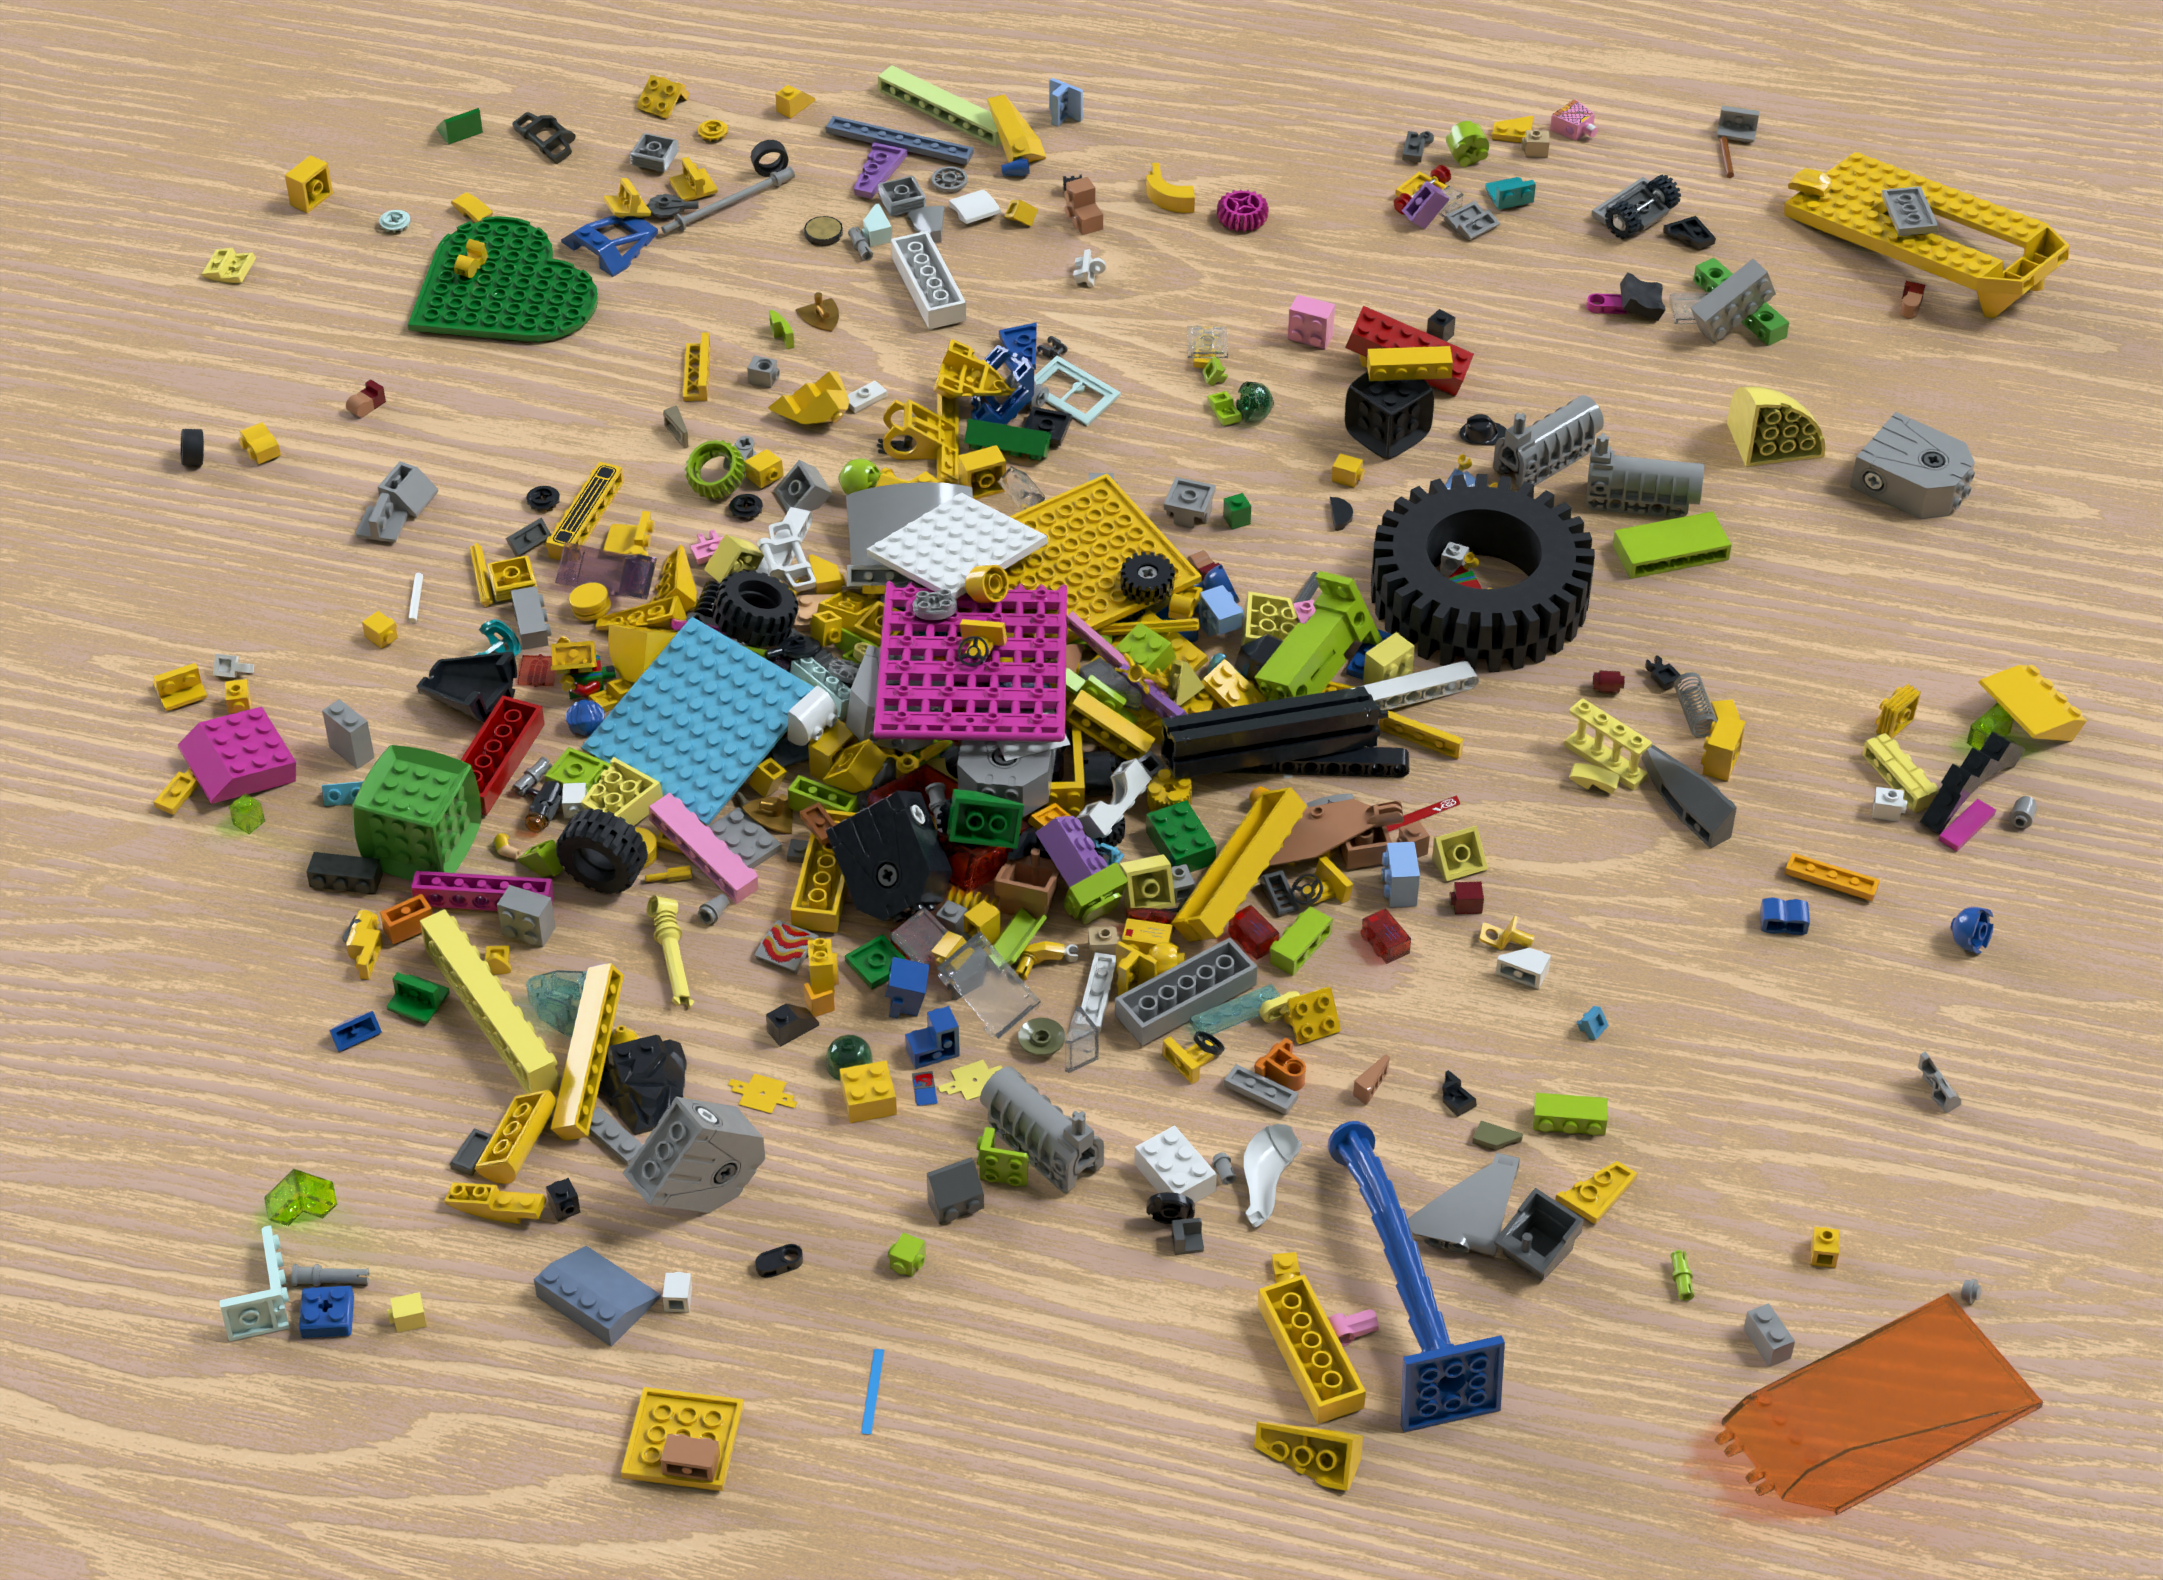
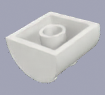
[788,685,838,746]

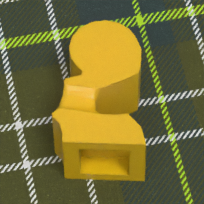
[454,239,488,278]

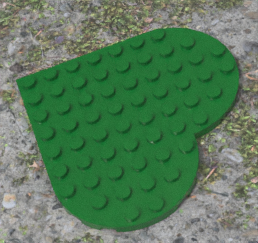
[408,216,598,342]

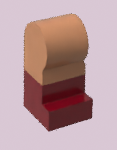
[1900,280,1926,318]
[346,379,386,418]
[1187,550,1220,581]

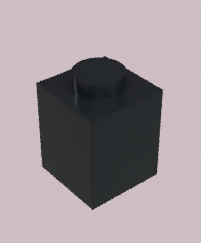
[1427,309,1456,342]

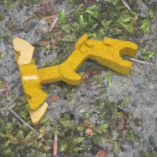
[1114,653,1171,694]

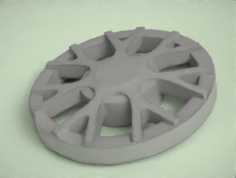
[932,166,968,192]
[828,659,860,684]

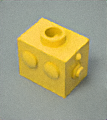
[745,449,784,488]

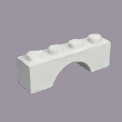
[1076,758,1151,839]

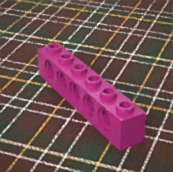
[411,871,554,911]

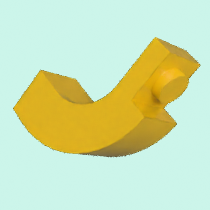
[1146,162,1195,213]

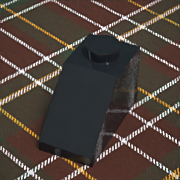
[766,1004,819,1047]

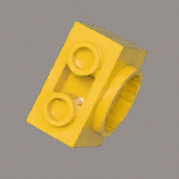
[808,938,839,996]

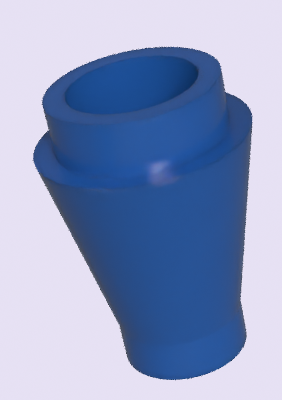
[1001,158,1030,176]

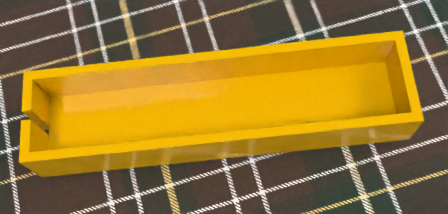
[1171,787,1307,942]

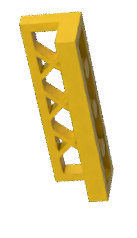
[683,332,711,401]

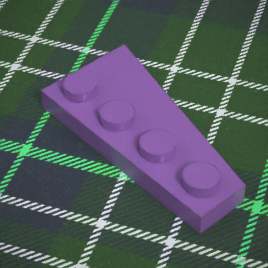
[854,142,907,199]
[1120,663,1186,719]

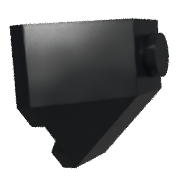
[1235,634,1283,684]

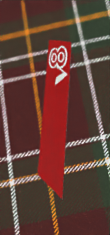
[1386,795,1461,832]

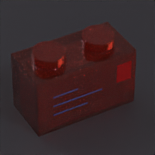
[1228,905,1279,960]
[1361,908,1411,964]

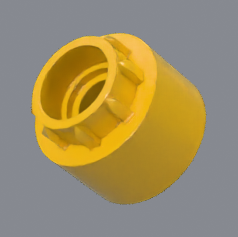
[965,565,1009,603]

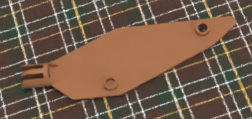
[1201,799,1404,877]

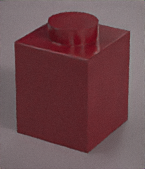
[1449,881,1484,914]

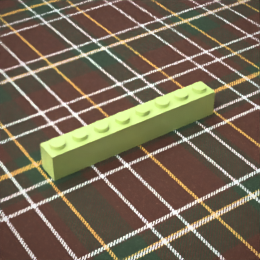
[878,65,1002,147]

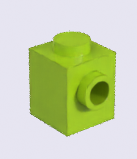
[888,1232,926,1277]

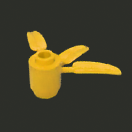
[876,740,950,786]

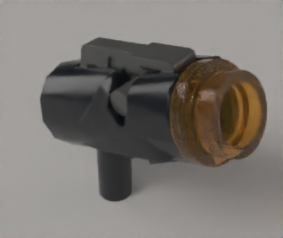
[525,781,563,833]

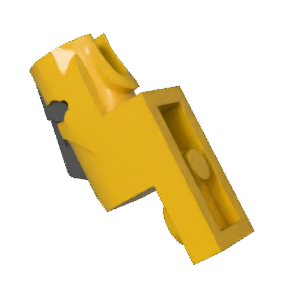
[342,910,383,980]

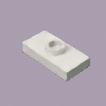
[848,381,887,413]

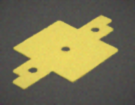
[938,1060,1002,1101]

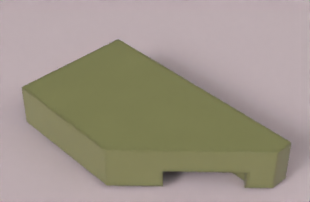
[1473,1121,1523,1151]

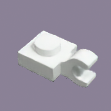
[213,654,254,678]

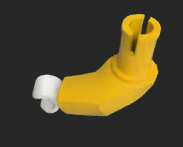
[1013,941,1078,981]

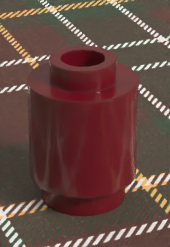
[1593,670,1625,693]

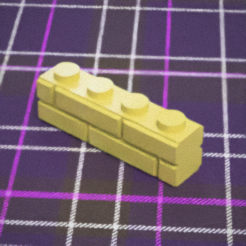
[1862,733,1939,813]

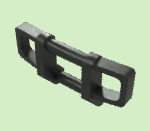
[512,112,576,164]

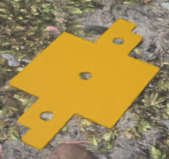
[728,1073,797,1113]

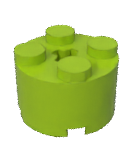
[1446,121,1489,167]

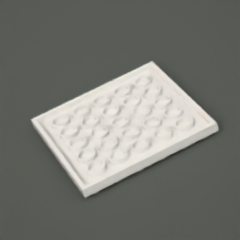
[867,493,1048,599]

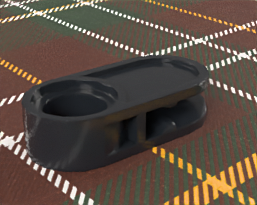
[755,1244,803,1278]

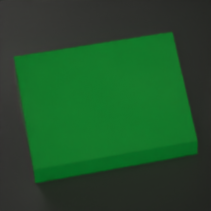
[436,108,483,145]

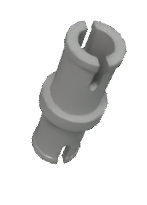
[848,227,873,261]
[512,756,552,796]

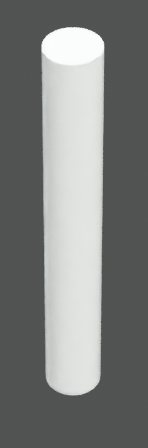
[408,573,423,624]

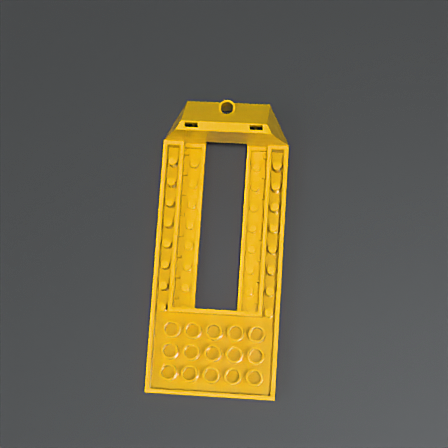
[1784,152,2070,318]

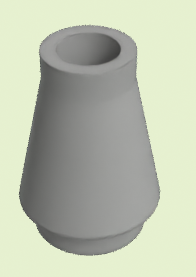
[698,894,729,925]

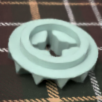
[379,210,411,233]

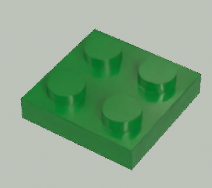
[845,934,907,990]

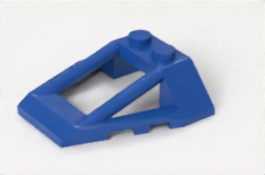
[561,215,658,277]
[971,345,1034,425]

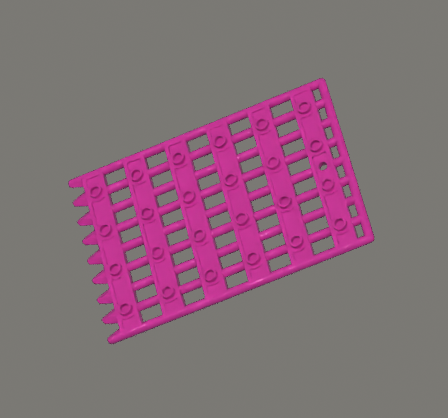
[873,581,1067,742]

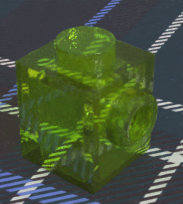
[229,793,265,834]

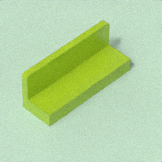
[986,908,1047,972]

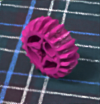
[1217,189,1269,232]

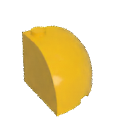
[608,625,679,683]

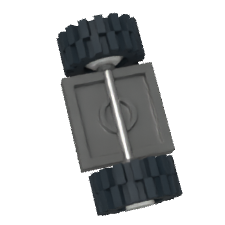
[1605,174,1681,239]

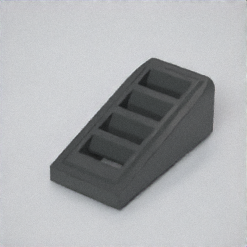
[1259,870,1300,916]

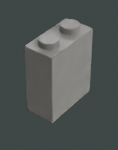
[322,699,375,769]

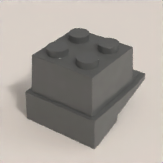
[1494,1188,1584,1281]

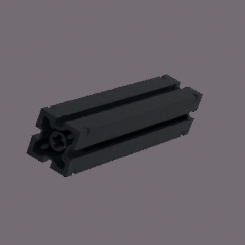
[1161,686,1389,779]

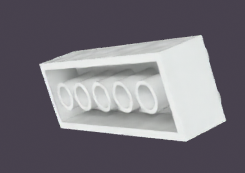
[891,231,966,329]

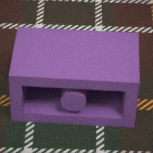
[1402,181,1449,229]

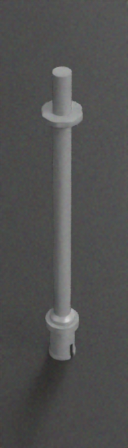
[661,166,795,234]

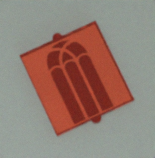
[517,654,556,687]

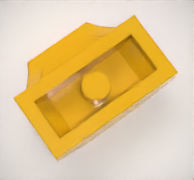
[1788,168,1832,197]

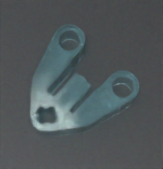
[526,970,587,1037]

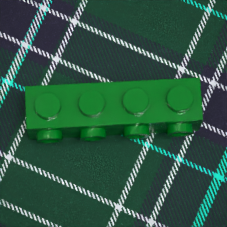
[964,418,1051,461]

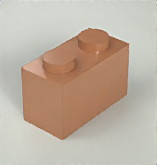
[661,1434,720,1482]

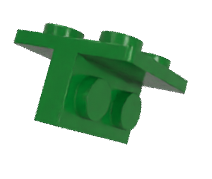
[387,972,450,1024]

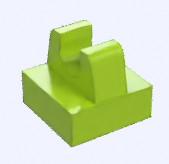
[1202,357,1228,386]

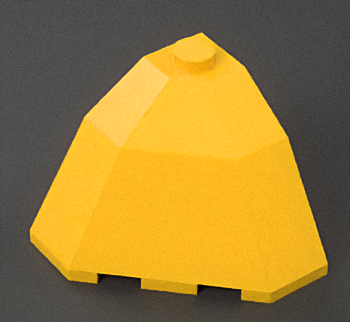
[768,371,849,424]

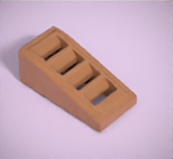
[1353,1054,1390,1105]

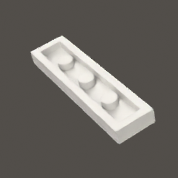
[1077,952,1116,1032]

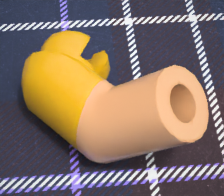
[494,833,521,860]

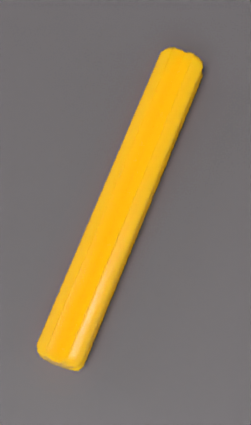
[470,543,493,607]

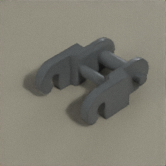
[1037,336,1068,358]

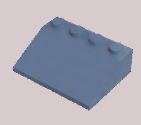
[534,1246,661,1347]

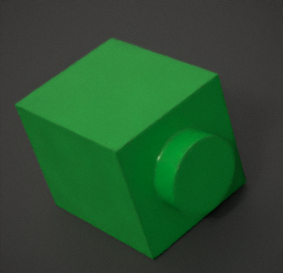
[1223,493,1252,530]

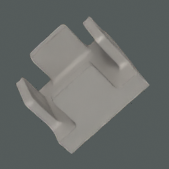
[1164,477,1216,528]

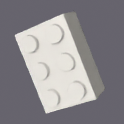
[1134,1125,1217,1203]

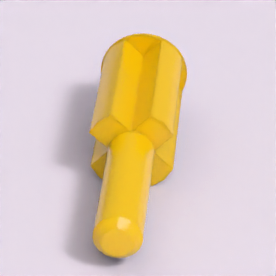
[645,865,692,882]

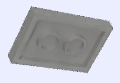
[708,807,782,869]

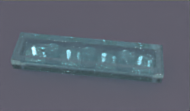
[1190,984,1281,1039]

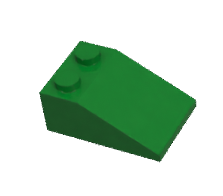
[947,789,1024,849]

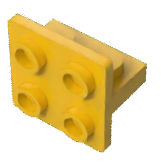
[669,156,718,202]
[603,178,651,218]
[152,662,207,711]
[1115,941,1157,996]
[1283,987,1341,1044]

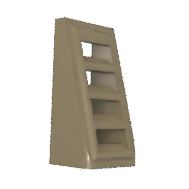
[663,406,689,448]

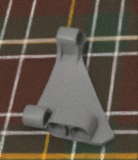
[1407,1153,1520,1256]

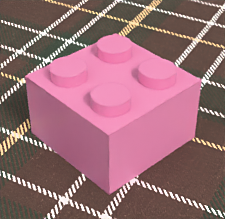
[1288,295,1335,349]

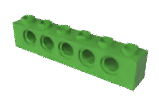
[1693,258,1789,346]

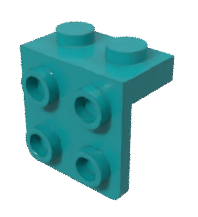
[1485,177,1536,210]

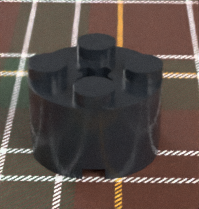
[1083,751,1116,797]

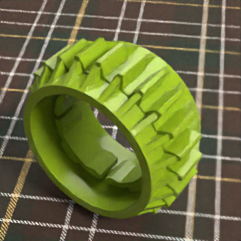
[685,440,746,499]

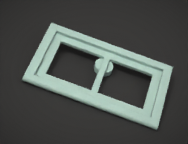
[1034,356,1121,426]

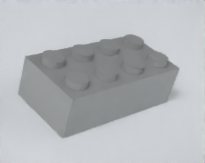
[1691,259,1776,343]

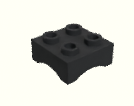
[1620,272,1666,321]

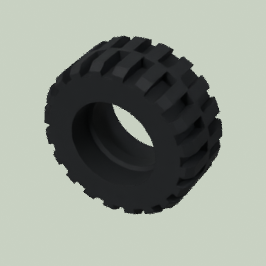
[712,570,799,647]
[556,809,648,894]

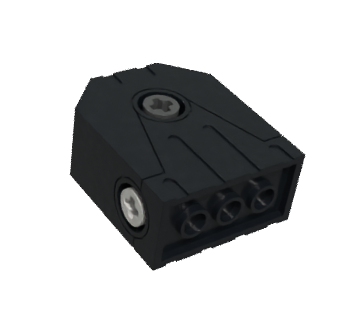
[825,791,952,923]

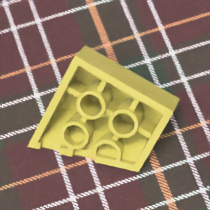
[1241,591,1298,646]
[581,757,663,826]

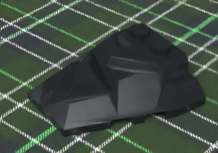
[598,1035,687,1135]

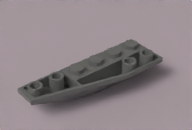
[1641,744,1737,849]

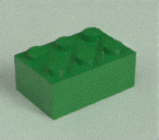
[1146,800,1217,873]

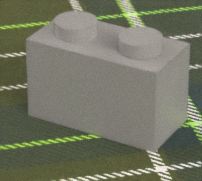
[1744,1303,1795,1367]

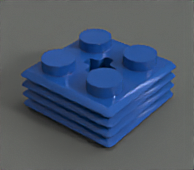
[299,1286,354,1338]

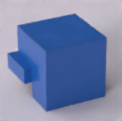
[885,957,929,1019]

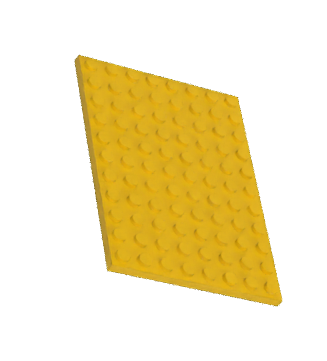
[958,473,1202,663]

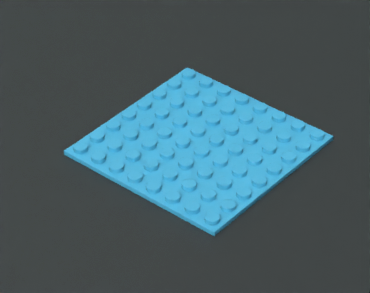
[581,617,815,825]

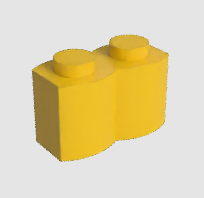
[238,422,281,464]

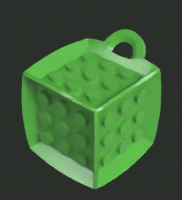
[352,745,481,881]

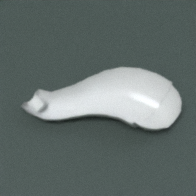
[1244,1124,1302,1228]

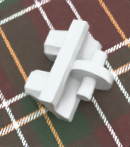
[1073,249,1106,287]

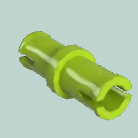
[1670,1250,1695,1301]

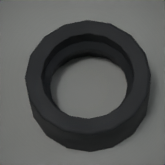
[750,140,789,177]

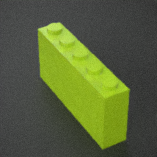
[1613,511,1732,579]

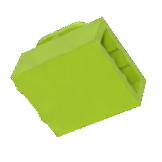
[1064,862,1128,924]

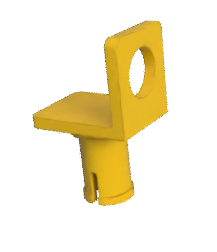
[1479,915,1534,950]

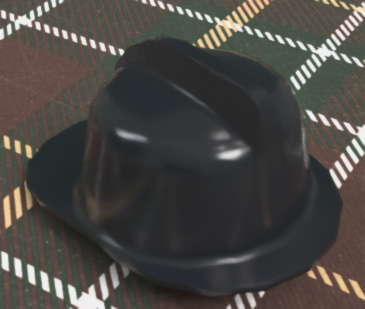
[1460,414,1506,445]

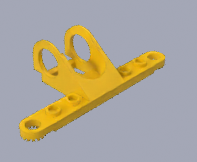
[883,393,959,484]

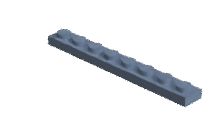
[826,116,974,165]

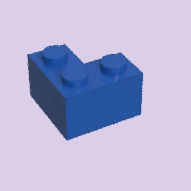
[905,1006,960,1070]

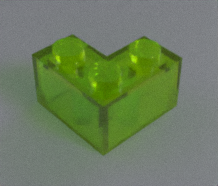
[264,1169,338,1226]

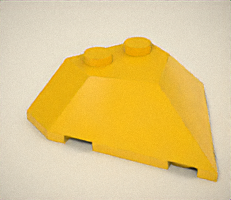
[933,339,1016,399]

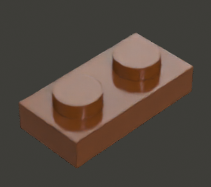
[799,803,837,846]

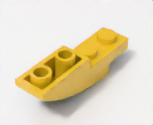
[444,1182,546,1224]

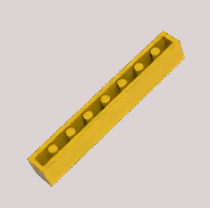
[551,963,624,1141]

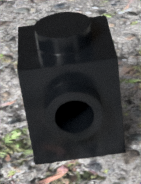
[546,1178,581,1222]

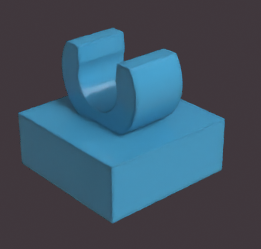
[1576,1006,1609,1040]

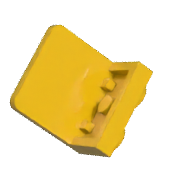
[636,74,690,119]
[603,511,655,557]
[551,641,597,674]

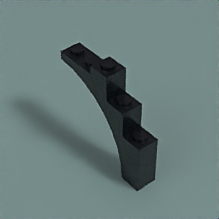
[1920,731,2026,834]

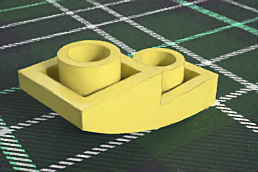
[1569,763,1620,794]

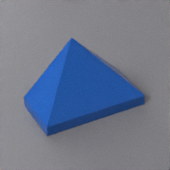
[329,1011,382,1052]

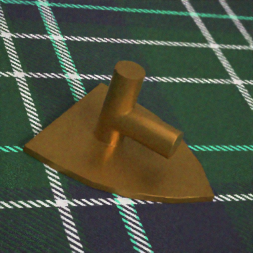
[796,292,839,332]
[742,794,793,834]

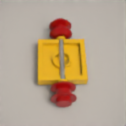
[1394,165,1451,215]

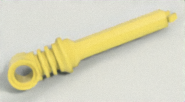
[646,895,694,1009]

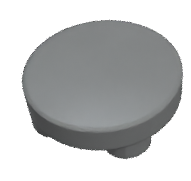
[913,589,957,620]

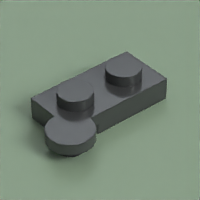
[1402,131,1434,163]

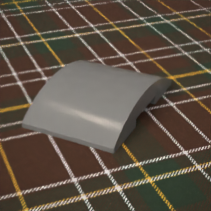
[846,482,973,565]

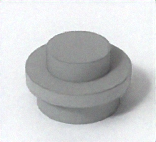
[1961,1279,1982,1304]

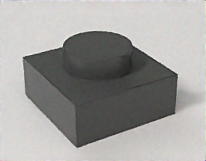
[787,839,809,863]

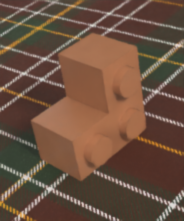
[1064,177,1103,235]

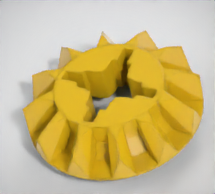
[698,120,728,142]

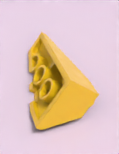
[987,94,1046,163]
[650,544,697,613]
[595,595,687,631]
[1254,1421,1363,1491]

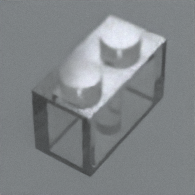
[998,466,1046,509]

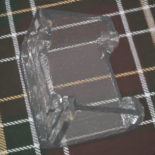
[937,931,1043,1039]

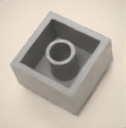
[497,885,556,947]

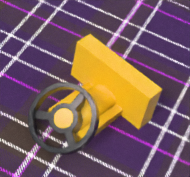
[958,619,1007,667]
[1291,856,1354,905]
[1162,1031,1225,1084]

